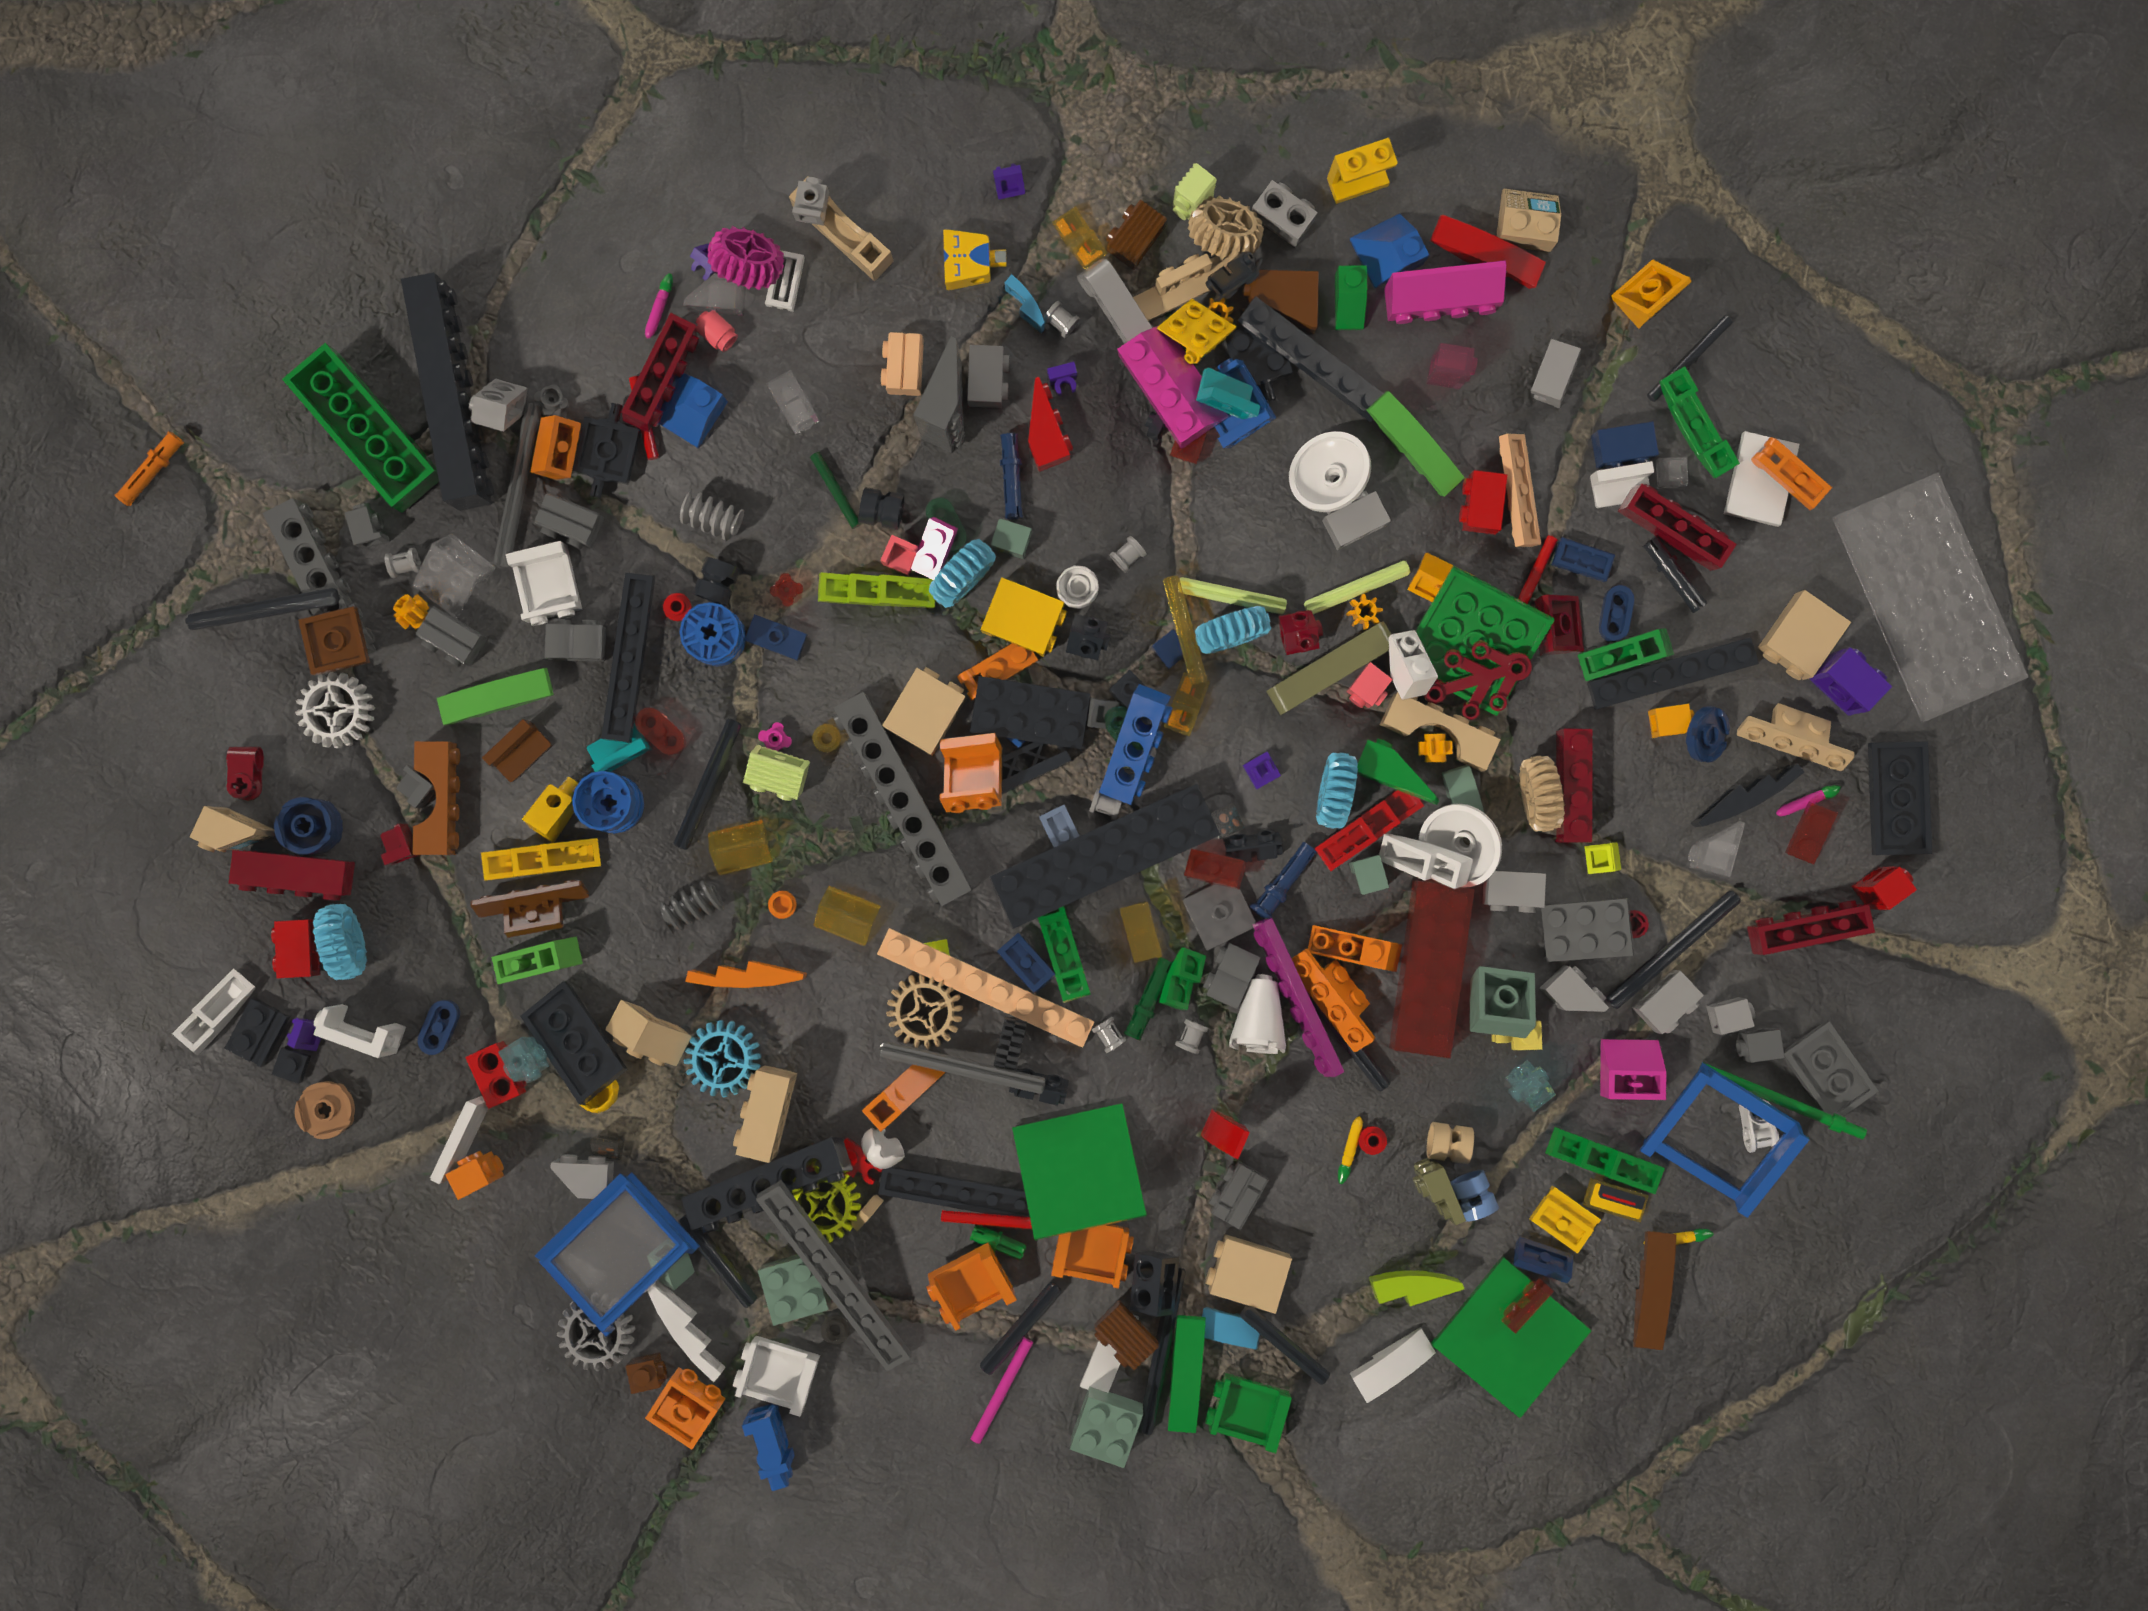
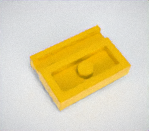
[1529,1186,1601,1253]

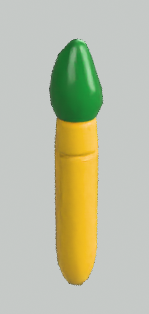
[1338,1116,1363,1184]
[1644,1229,1713,1245]

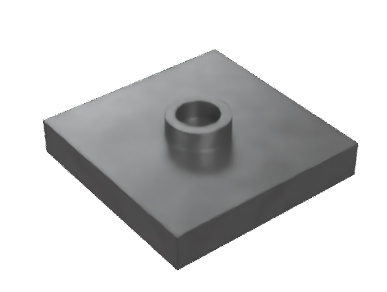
[1182,875,1256,950]

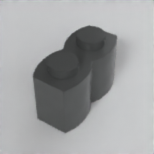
[545,619,606,662]
[1203,943,1261,1009]

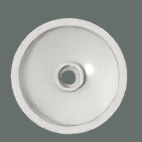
[1289,431,1371,512]
[1419,804,1502,888]

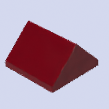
[1534,594,1584,656]

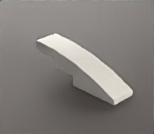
[647,1280,725,1382]

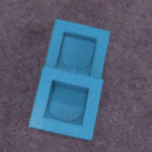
[1005,274,1045,334]
[1202,1307,1261,1349]

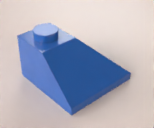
[1350,214,1429,289]
[659,373,728,448]

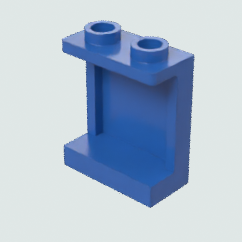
[1214,358,1276,448]

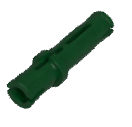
[1124,956,1173,1041]

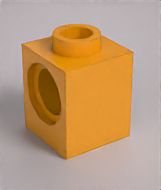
[1648,704,1695,738]

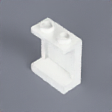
[506,541,582,626]
[313,1004,406,1058]
[733,1336,820,1417]

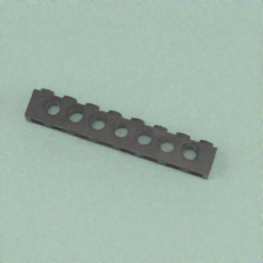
[833,692,973,906]

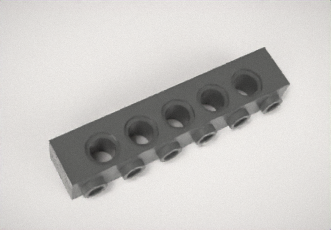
[263,498,376,655]

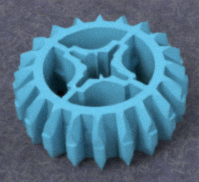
[929,539,996,608]
[1195,606,1271,654]
[1316,752,1358,829]
[313,904,367,980]
[684,1020,761,1097]

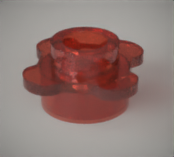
[770,573,804,607]

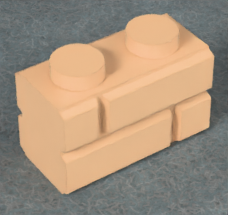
[881,332,924,396]

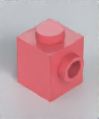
[1346,662,1393,708]

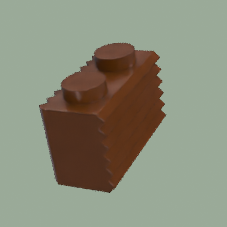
[1106,200,1167,270]
[1094,1300,1159,1370]

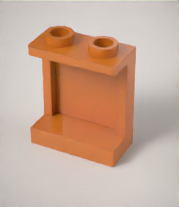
[940,733,1002,813]
[1051,1224,1134,1289]
[926,1243,1017,1331]

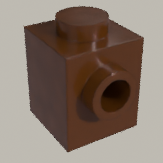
[626,1352,667,1394]

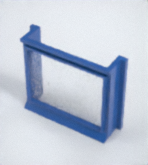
[535,1172,700,1337]

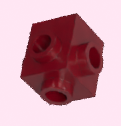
[1278,610,1323,655]

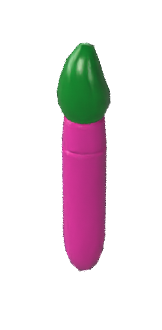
[645,273,673,338]
[1776,785,1841,816]

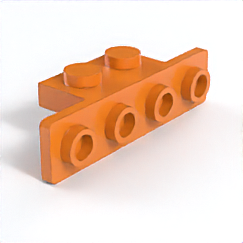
[1291,949,1375,1052]

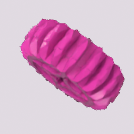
[708,226,784,290]

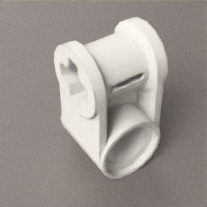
[1739,1099,1779,1153]

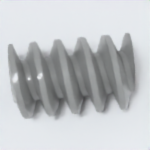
[680,489,744,541]

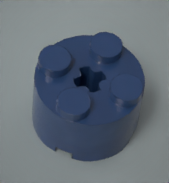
[274,797,343,855]

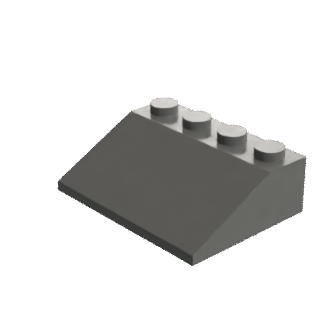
[913,336,966,453]

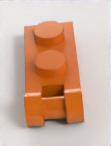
[1751,437,1832,510]
[957,643,1038,701]

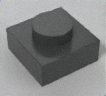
[1086,698,1120,730]

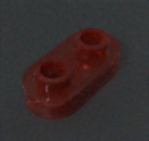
[635,708,686,755]

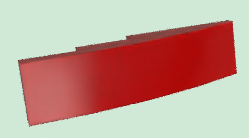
[1430,215,1546,289]
[1314,790,1424,871]

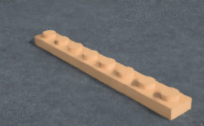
[877,928,1094,1048]

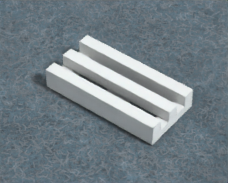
[765,250,805,312]

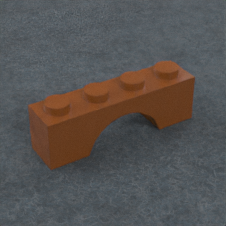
[413,741,460,855]

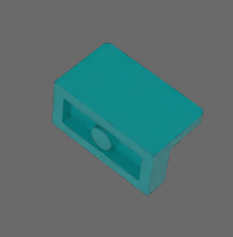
[1196,368,1260,419]
[587,721,652,772]

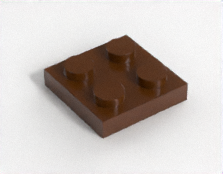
[298,606,370,676]

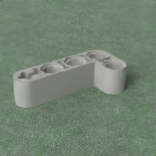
[1077,259,1152,344]

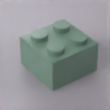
[1470,966,1536,1038]
[758,1254,832,1326]
[1070,1386,1143,1468]

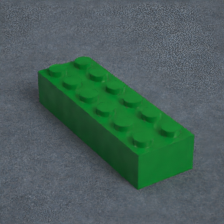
[282,343,439,513]

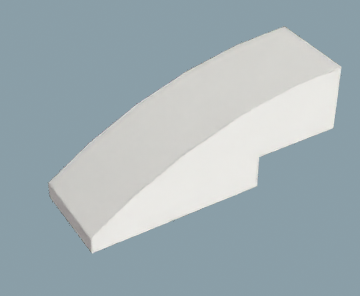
[1379,833,1473,889]
[172,969,256,1056]
[1350,1327,1436,1403]

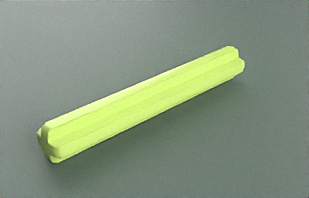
[1304,561,1410,615]
[1177,577,1287,614]

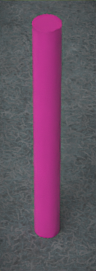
[970,1337,1033,1444]

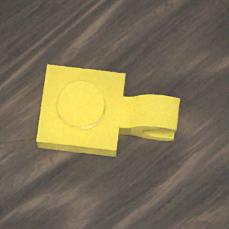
[1491,1020,1542,1050]

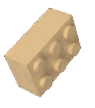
[733,1065,797,1163]

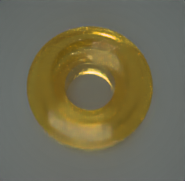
[812,724,841,752]

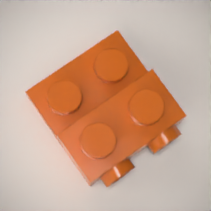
[645,1367,726,1450]

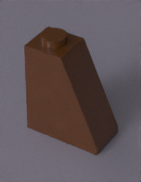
[1243,270,1319,334]

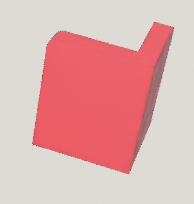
[880,535,918,576]

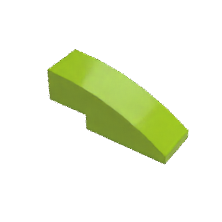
[1369,1270,1464,1306]

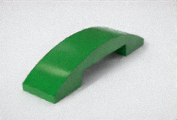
[1659,366,1740,478]
[1038,906,1091,1003]

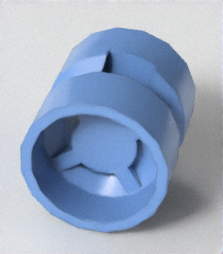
[1450,1170,1499,1222]

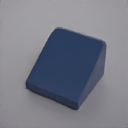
[1151,629,1190,670]

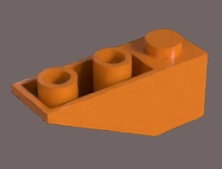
[1308,925,1402,972]
[862,1064,945,1132]

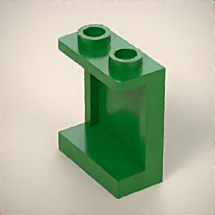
[1205,1373,1292,1453]

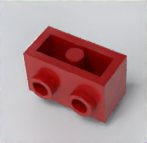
[1459,470,1508,535]
[271,919,321,978]

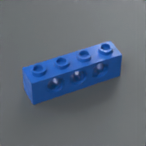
[1099,684,1173,805]

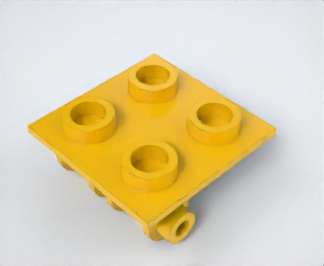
[1157,298,1236,364]

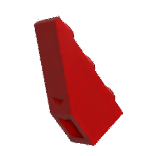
[1028,377,1073,472]

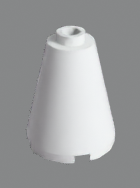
[1229,974,1286,1054]

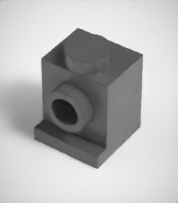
[345,503,390,549]

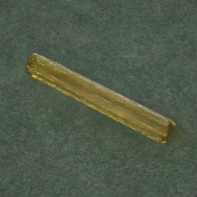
[1163,576,1207,685]

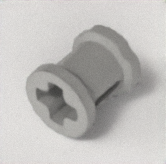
[1043,301,1080,338]
[1109,536,1147,573]
[385,547,422,578]
[1089,788,1122,820]
[1092,1016,1128,1053]
[1175,1019,1208,1054]

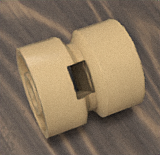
[1427,1122,1474,1164]

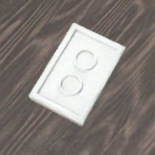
[1724,431,1799,527]
[430,1096,488,1184]

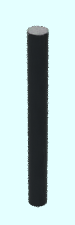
[1647,315,1733,402]

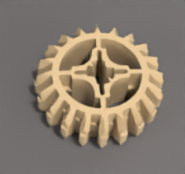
[1188,196,1264,261]
[1519,755,1565,832]
[886,974,963,1049]

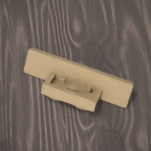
[1133,253,1232,322]
[1737,703,1854,771]

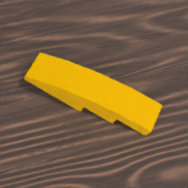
[481,838,601,881]

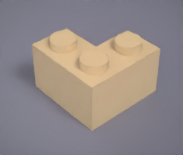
[605,1000,692,1066]

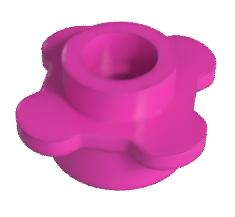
[758,722,792,752]

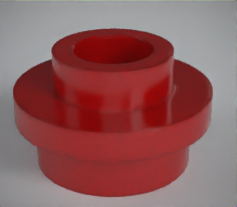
[663,593,692,621]
[1358,1126,1387,1155]

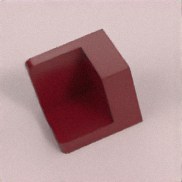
[381,823,418,865]

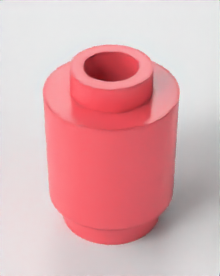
[696,310,738,352]

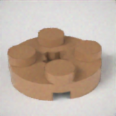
[295,1081,355,1139]

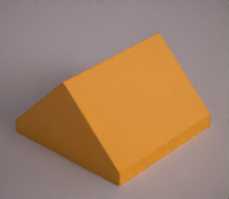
[1611,259,1691,329]

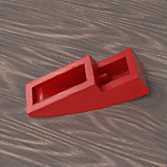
[1201,1109,1250,1159]

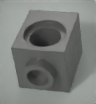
[1736,1028,1785,1063]

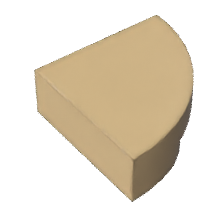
[851,1194,884,1231]

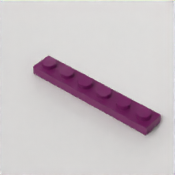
[1252,918,1344,1077]

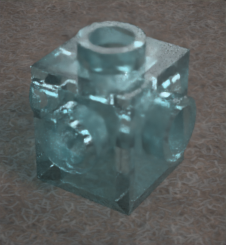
[498,1037,549,1083]
[1505,1060,1556,1112]

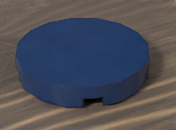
[1686,706,1730,763]

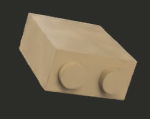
[1758,590,1851,680]
[882,667,967,756]
[1205,1234,1292,1314]

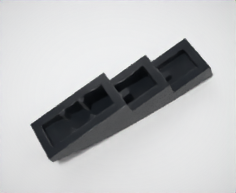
[1691,764,1805,827]

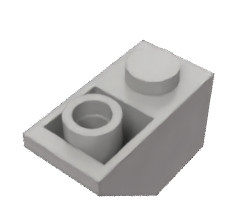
[1539,965,1609,1012]
[551,1154,614,1199]

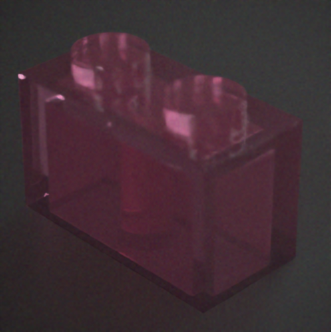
[1427,343,1477,389]

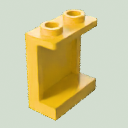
[1327,138,1398,204]
[980,577,1067,657]

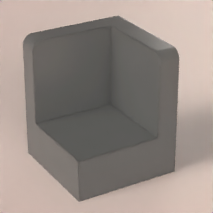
[397,765,436,809]

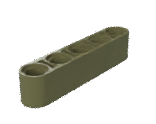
[1266,621,1392,715]

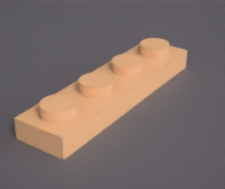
[1499,434,1541,547]

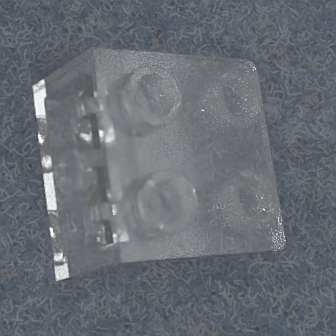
[413,534,496,618]

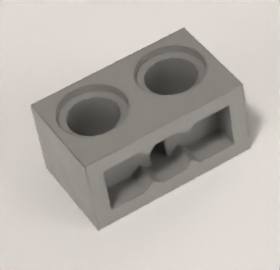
[1251,180,1318,247]
[469,379,528,432]

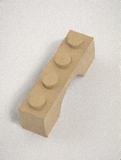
[789,176,893,281]
[1380,692,1501,772]

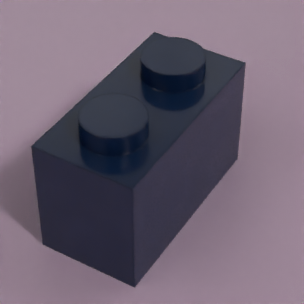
[1591,422,1659,469]

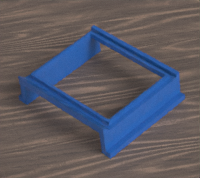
[1640,1062,1810,1218]

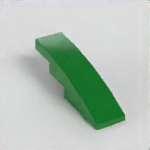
[1545,1127,1665,1194]
[1168,1315,1206,1433]

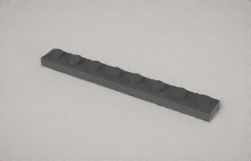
[756,1180,911,1371]

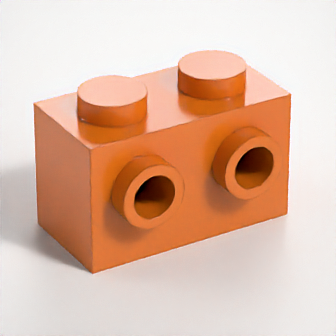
[531,415,581,480]
[445,1150,504,1200]

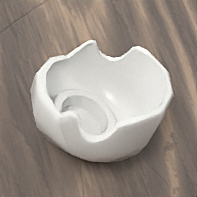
[1057,565,1099,609]
[861,1128,905,1169]

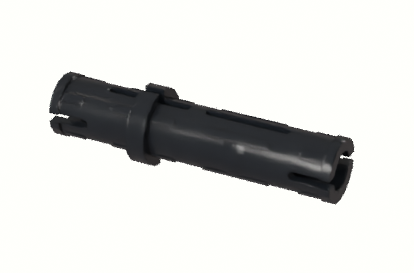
[1642,536,1708,613]

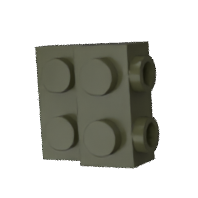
[1412,1158,1466,1226]

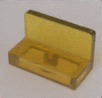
[708,820,773,875]
[813,886,881,946]
[1119,901,1162,963]

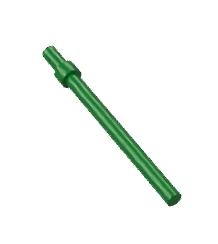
[1700,1062,1867,1140]

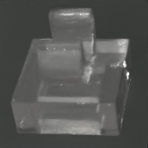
[1656,457,1688,488]

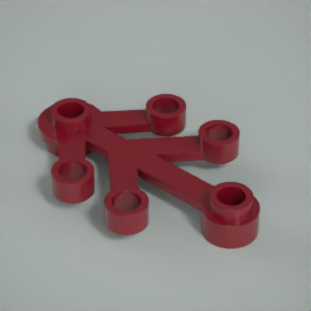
[1424,640,1532,720]

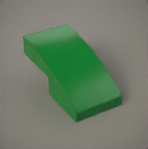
[1159,948,1206,1010]

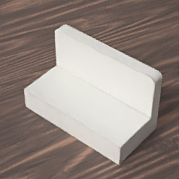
[1590,461,1654,508]

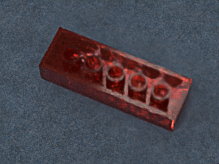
[1389,881,1475,1059]

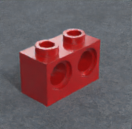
[1851,867,1917,910]
[465,1041,527,1109]

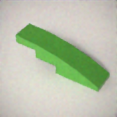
[1367,391,1465,497]
[437,668,554,725]

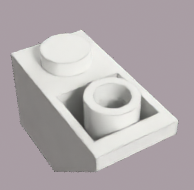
[1389,630,1438,700]

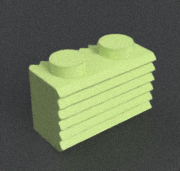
[1173,163,1217,220]
[743,745,810,801]

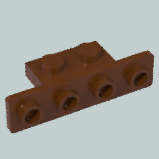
[471,880,589,938]

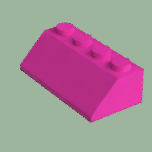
[1384,261,1506,324]
[1117,326,1228,449]

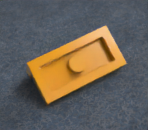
[1407,553,1474,602]

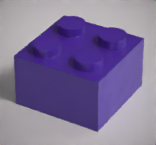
[1809,647,1892,716]

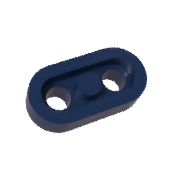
[1599,585,1634,642]
[418,1000,460,1055]

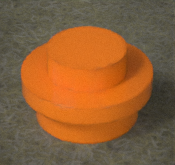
[768,891,797,919]

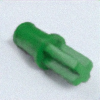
[969,1224,1026,1260]

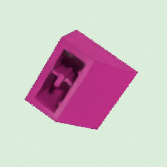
[1600,1039,1666,1100]

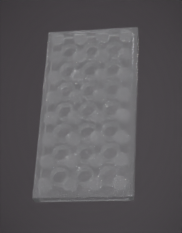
[1832,472,2029,722]

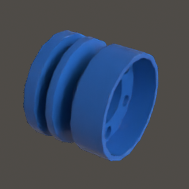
[679,602,746,667]
[572,771,644,834]

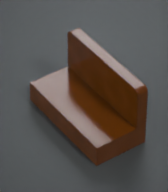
[482,719,552,782]

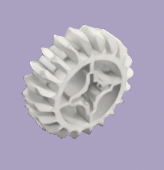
[295,672,375,748]

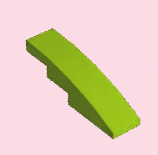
[818,572,935,608]

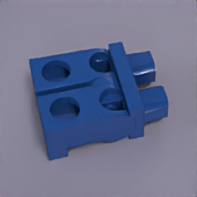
[742,1403,795,1491]

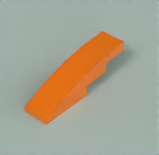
[685,960,807,988]

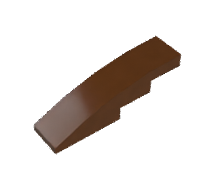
[1633,1231,1677,1350]

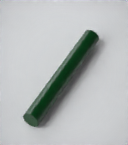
[810,452,862,529]

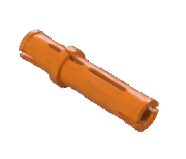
[115,431,184,507]

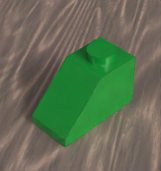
[1334,265,1367,330]

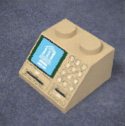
[1496,189,1561,252]
[190,806,276,852]

